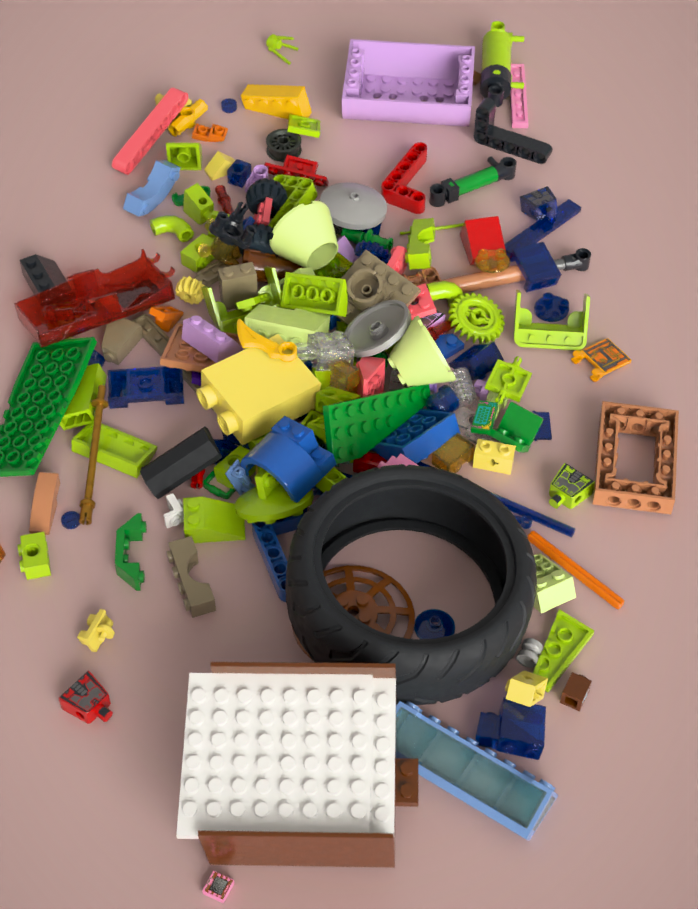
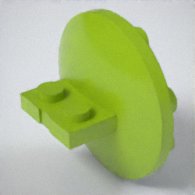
[235,469,314,524]

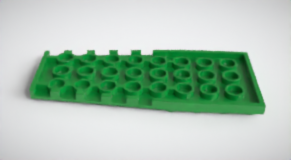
[0,337,97,477]

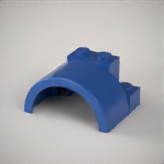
[241,416,336,503]

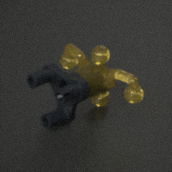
[198,202,257,266]

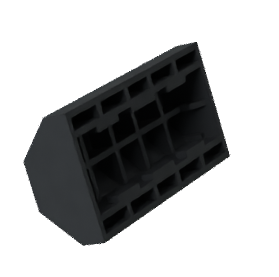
[140,426,222,499]

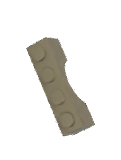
[166,536,216,618]

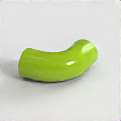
[149,215,194,242]
[426,281,464,307]

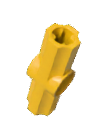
[168,99,208,137]

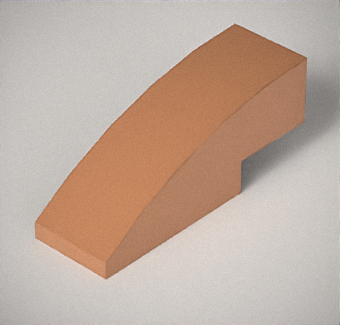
[29,472,60,535]

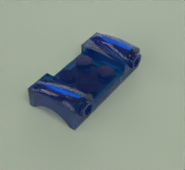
[108,366,184,409]

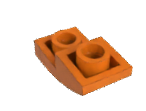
[192,123,228,142]

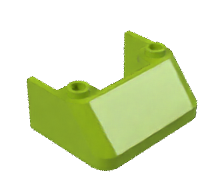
[201,267,285,334]
[514,290,590,350]

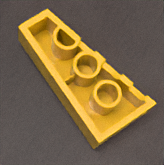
[241,84,312,119]

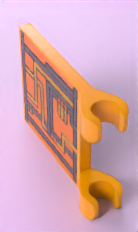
[571,338,631,382]

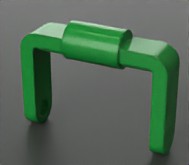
[203,470,236,499]

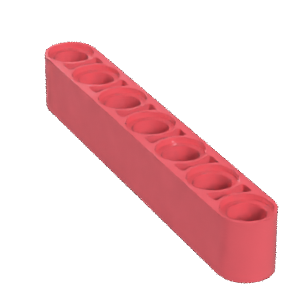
[112,87,188,175]

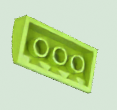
[280,272,348,317]

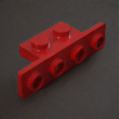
[264,155,329,186]

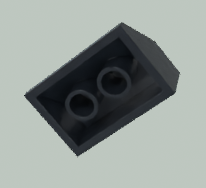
[20,254,75,308]

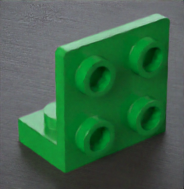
[489,402,544,453]

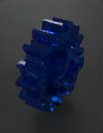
[354,240,391,264]

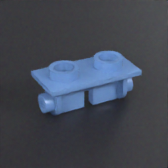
[225,459,256,496]

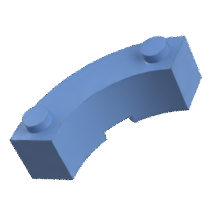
[123,160,181,217]

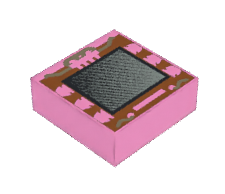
[202,871,234,904]

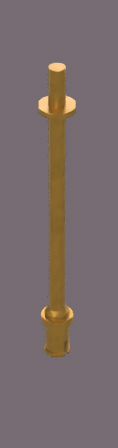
[79,385,109,525]

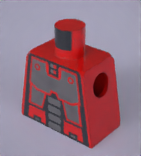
[59,671,113,724]

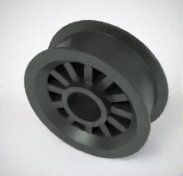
[266,129,302,162]

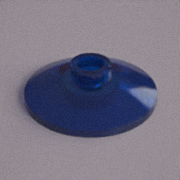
[414,609,455,639]

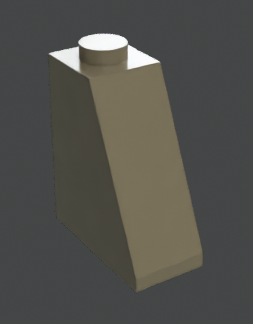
[101,315,143,365]

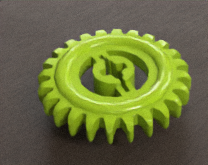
[448,293,505,345]

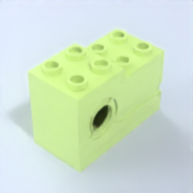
[244,304,330,366]

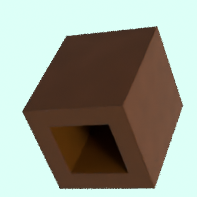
[560,672,592,712]

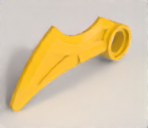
[237,319,297,362]

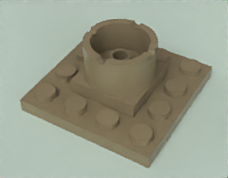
[336,250,421,326]

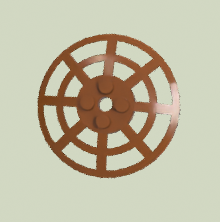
[292,565,415,660]

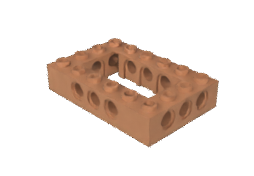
[592,401,679,515]

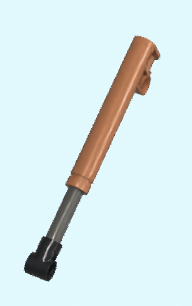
[402,248,591,304]

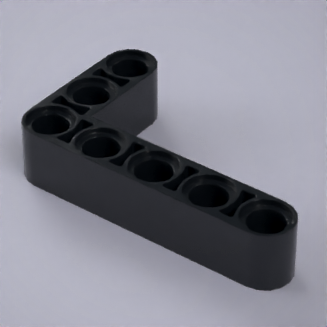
[474,97,553,164]

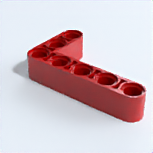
[381,142,427,214]

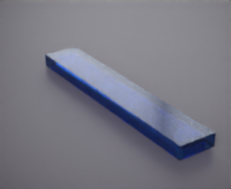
[504,199,581,260]

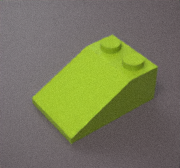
[183,497,246,543]

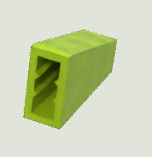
[59,363,107,430]

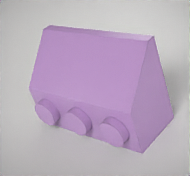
[182,315,245,363]

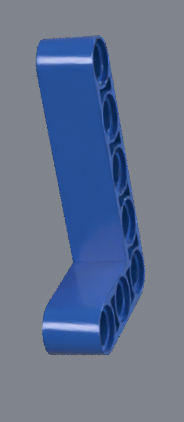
[252,508,307,602]

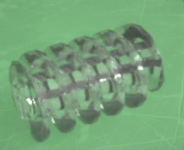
[448,367,478,409]

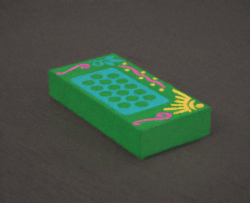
[471,400,498,435]

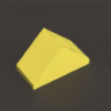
[204,151,241,181]

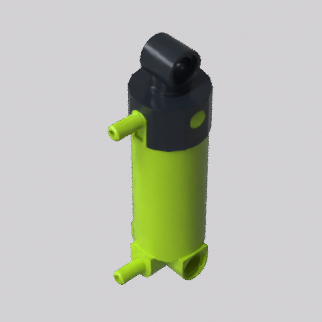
[480,21,524,107]

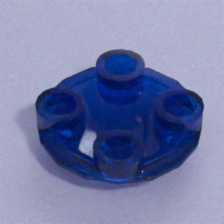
[534,292,569,322]

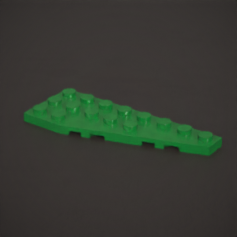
[323,384,431,464]

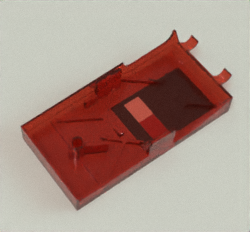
[14,249,175,348]

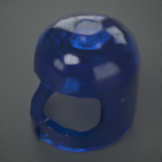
[426,385,460,413]

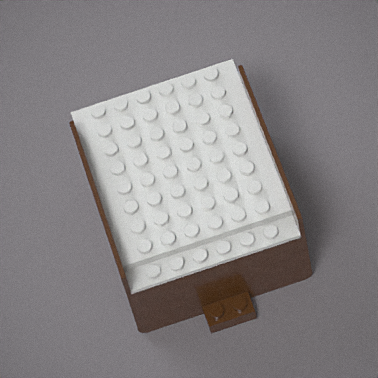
[176,662,418,868]

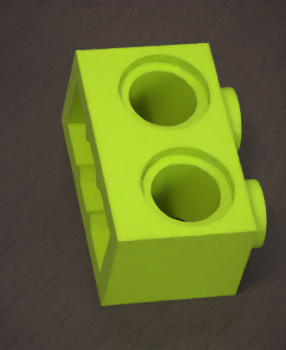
[315,386,360,413]

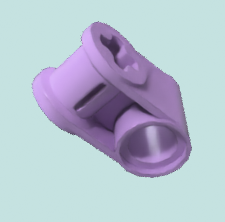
[245,165,269,193]

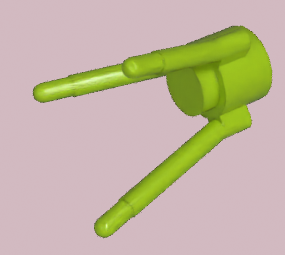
[266,34,298,65]

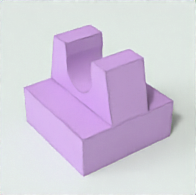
[473,379,489,401]

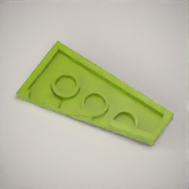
[533,609,594,693]

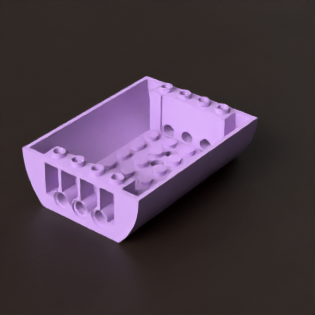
[342,39,475,127]

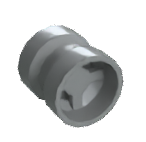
[516,638,543,668]

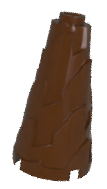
[242,248,304,283]

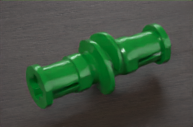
[341,228,394,253]

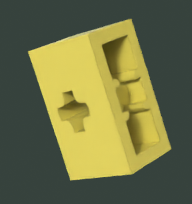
[473,439,516,475]
[505,670,548,707]

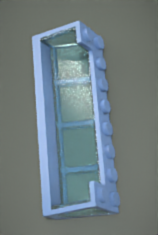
[396,701,558,841]

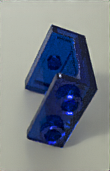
[509,242,562,293]
[496,697,546,760]

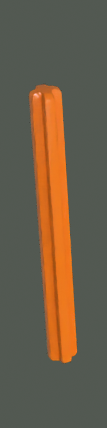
[527,531,625,609]

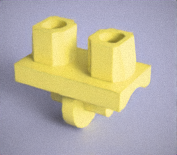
[77,609,115,652]

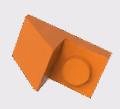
[149,305,184,332]

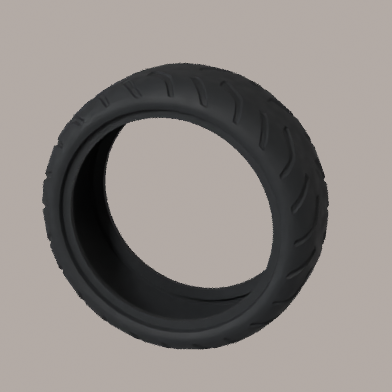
[285,464,537,705]

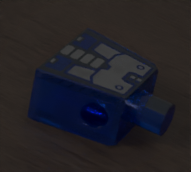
[519,186,558,221]

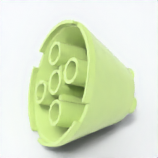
[387,315,457,387]

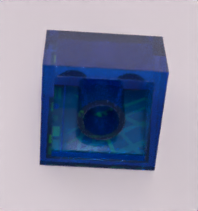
[449,341,504,381]

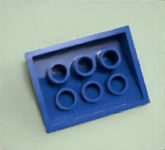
[371,409,460,464]

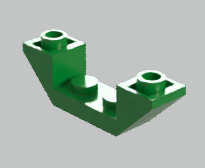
[115,513,147,591]

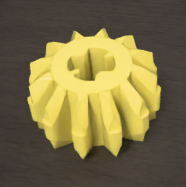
[175,276,205,305]

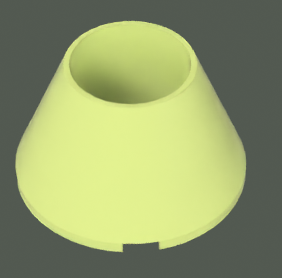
[269,201,338,270]

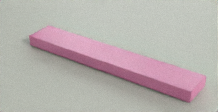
[510,64,528,128]

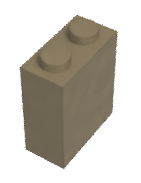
[218,262,258,310]

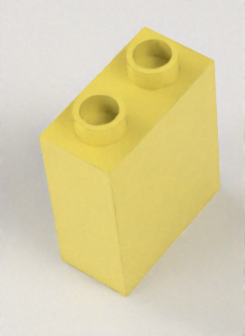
[196,334,321,445]

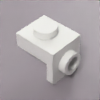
[163,493,184,528]

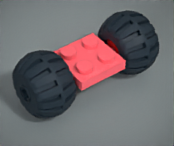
[238,178,288,257]

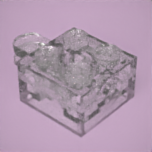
[295,331,355,371]

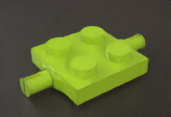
[484,356,532,404]

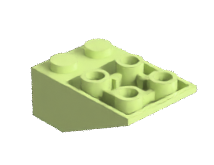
[533,553,576,613]

